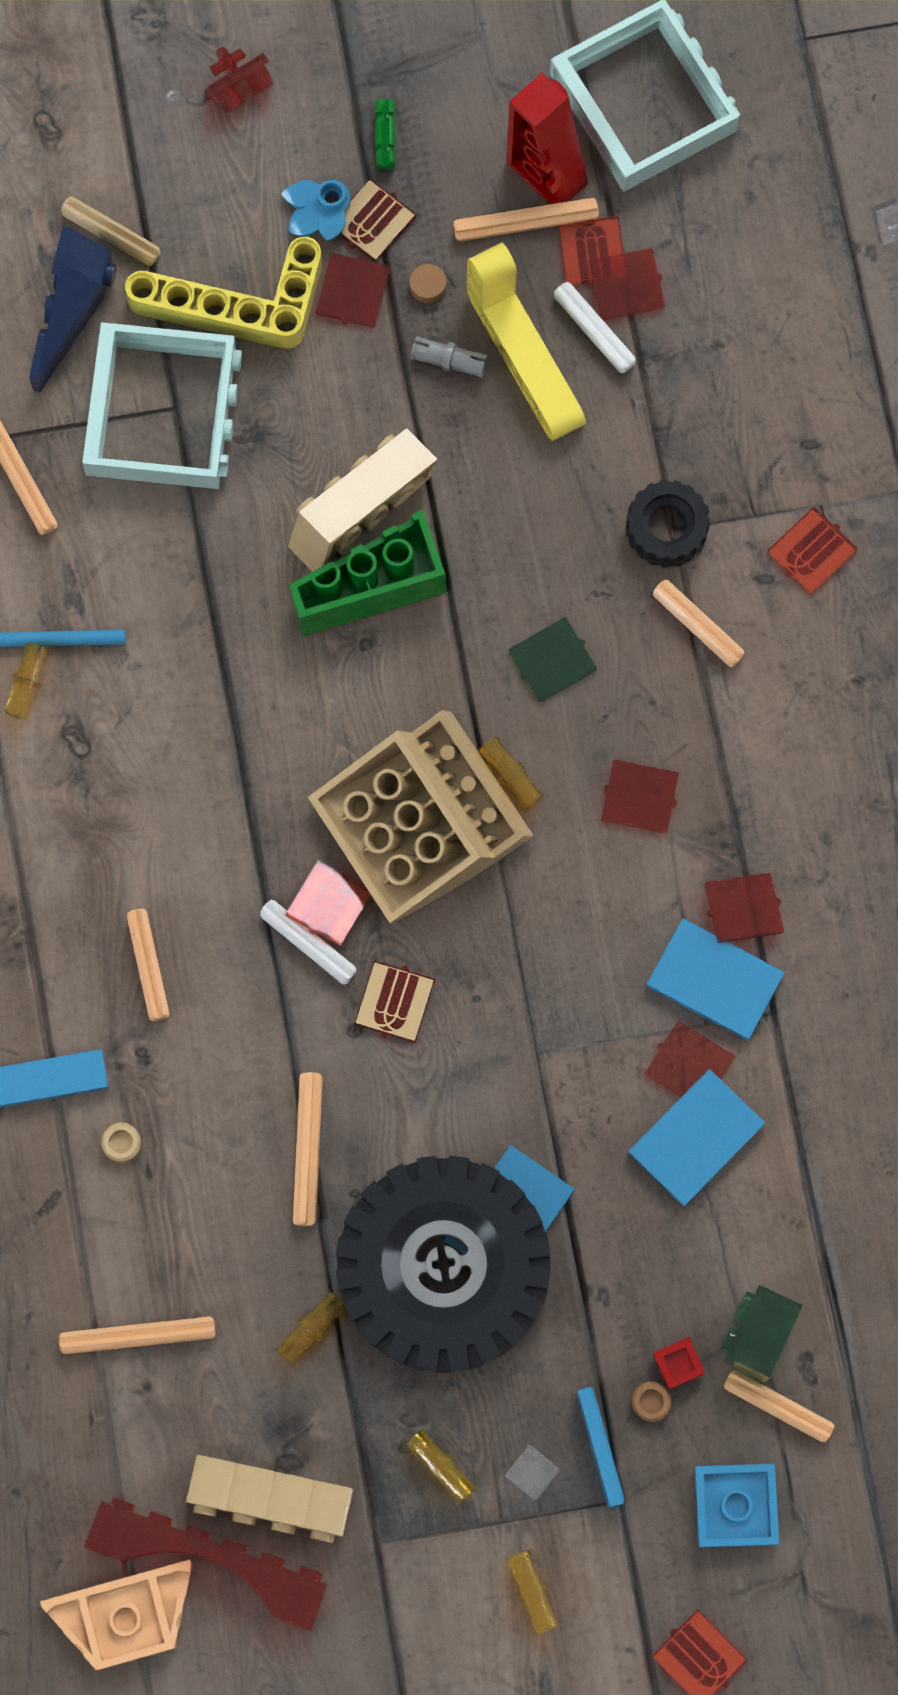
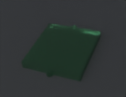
[509,617,597,703]

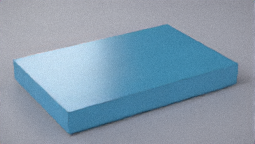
[646,918,785,1041]
[628,1069,765,1207]
[444,1145,575,1255]

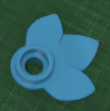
[282,180,351,242]

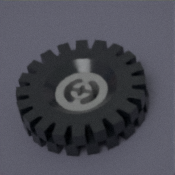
[336,1155,551,1373]

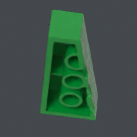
[289,509,447,636]

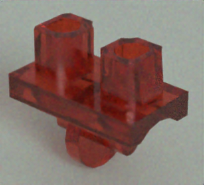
[203,46,273,113]

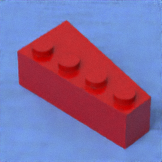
[506,72,588,205]

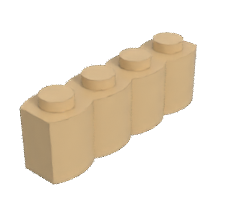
[186,1455,353,1543]

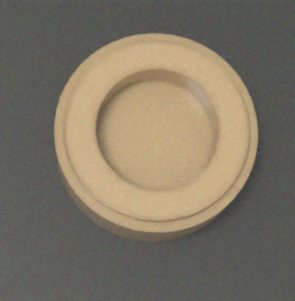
[101,1122,141,1163]

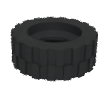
[626,480,710,568]

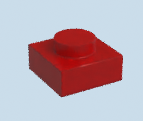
[652,1337,705,1391]

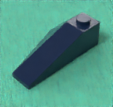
[29,226,117,392]

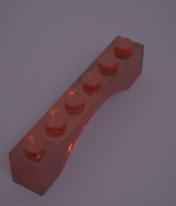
[84,1497,328,1631]

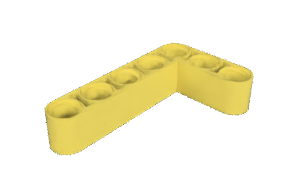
[125,237,322,349]
[467,242,586,441]

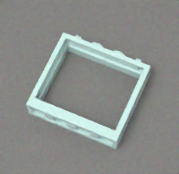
[550,0,740,192]
[82,322,242,489]

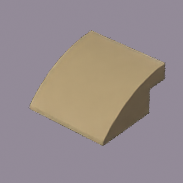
[308,710,534,923]

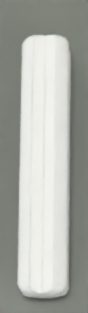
[554,282,636,373]
[260,900,356,985]

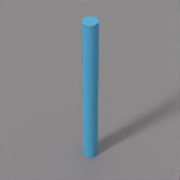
[0,629,126,647]

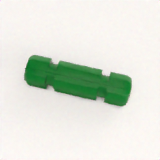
[375,99,396,170]

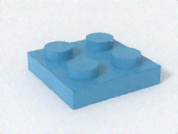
[694,1464,779,1548]

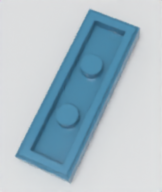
[0,1049,109,1108]
[576,1387,625,1509]

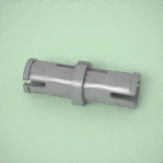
[411,336,489,378]

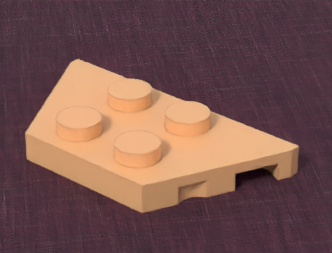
[40,1559,192,1671]

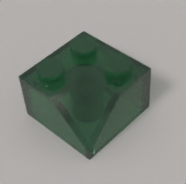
[721,1285,803,1385]

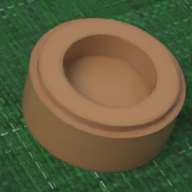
[409,264,447,303]
[631,1382,671,1423]

